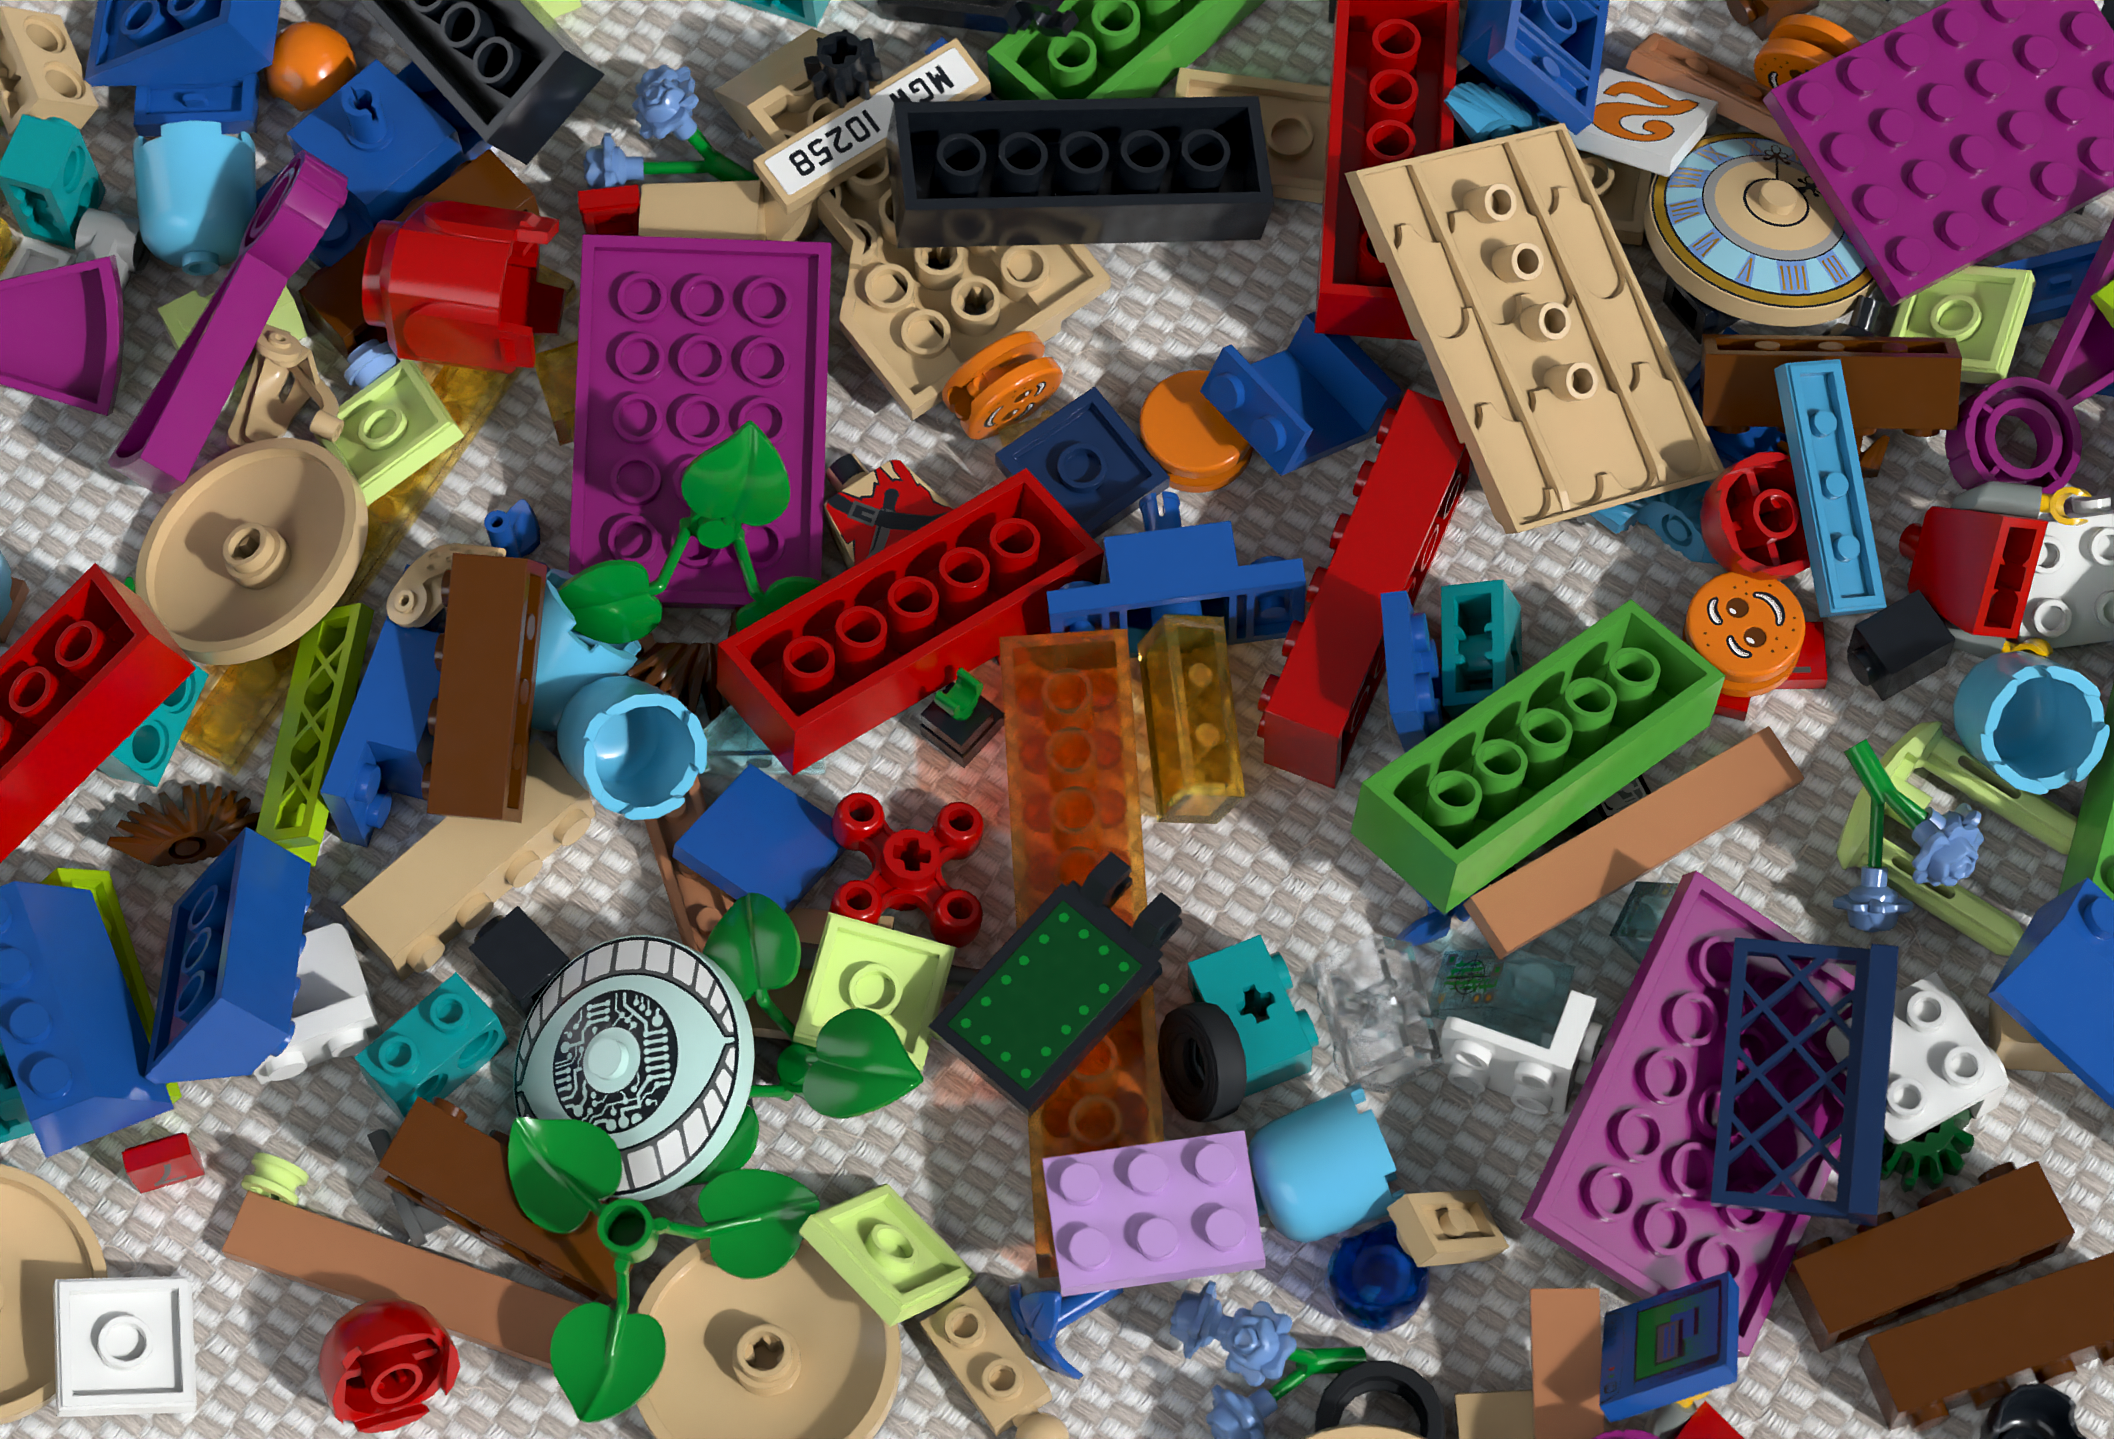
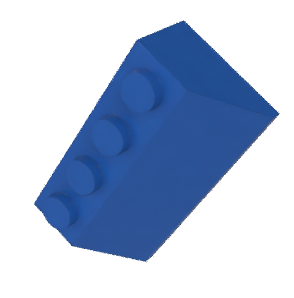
[145,827,312,1084]
[1987,877,2114,1110]
[0,881,174,1158]

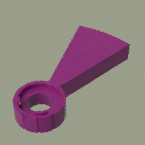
[107,150,348,495]
[1944,217,2114,494]
[0,255,125,416]

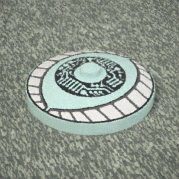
[513,935,754,1201]

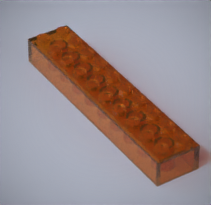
[999,629,1164,1278]

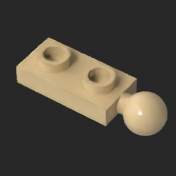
[920,1285,1070,1439]

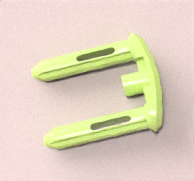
[1836,721,2078,956]

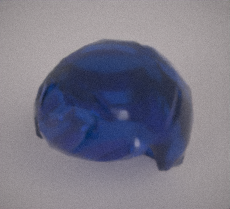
[1324,1220,1430,1334]

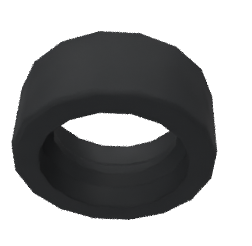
[1315,1360,1445,1439]

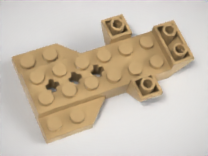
[714,28,1111,421]

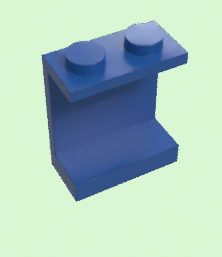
[1200,311,1403,476]

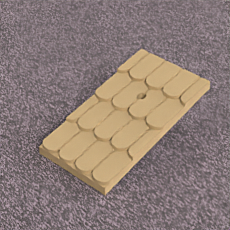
[1345,123,1725,534]

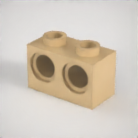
[0,6,99,137]

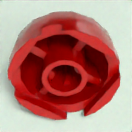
[1700,452,1811,581]
[318,1297,460,1434]

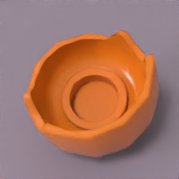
[263,21,356,112]

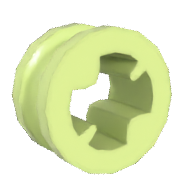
[241,1152,309,1207]

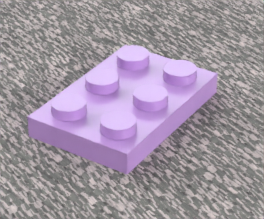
[1042,1130,1265,1297]

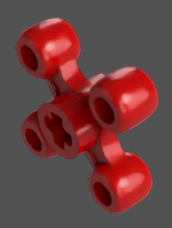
[829,792,984,948]

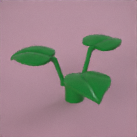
[556,420,823,644]
[676,892,924,1190]
[508,1117,820,1424]

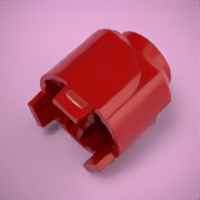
[362,201,567,374]

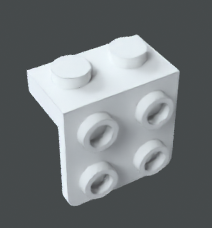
[2017,495,2114,651]
[253,923,383,1084]
[1826,971,2010,1144]
[1439,990,1604,1115]

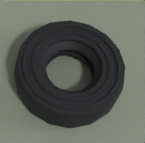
[1157,1002,1247,1123]

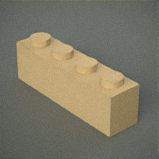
[341,740,596,982]

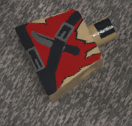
[824,454,954,569]

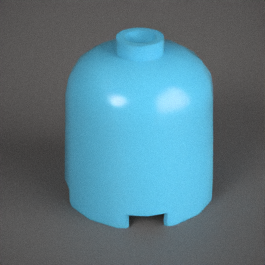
[132,121,256,276]
[531,568,641,732]
[1953,651,2110,795]
[557,676,707,820]
[1248,1082,1406,1243]

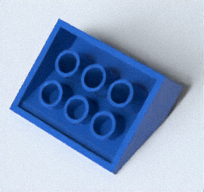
[84,0,281,87]

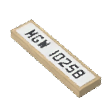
[753,38,991,215]

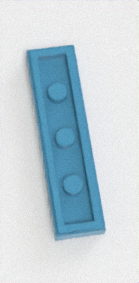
[1774,359,1887,618]

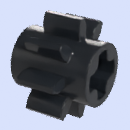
[804,29,883,108]

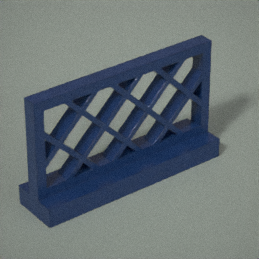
[1711,937,1899,1226]

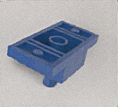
[1456,0,1610,135]
[256,59,492,268]
[1046,491,1306,668]
[320,564,447,848]

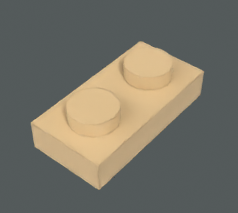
[1387,1189,1509,1267]

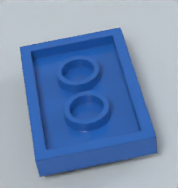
[1381,590,1448,753]

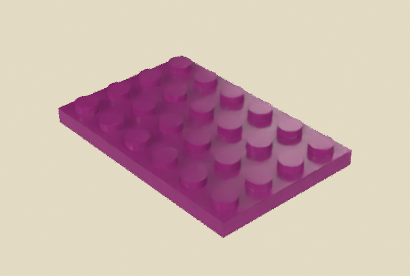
[1763,0,2114,307]
[569,234,832,610]
[1520,871,1855,1358]

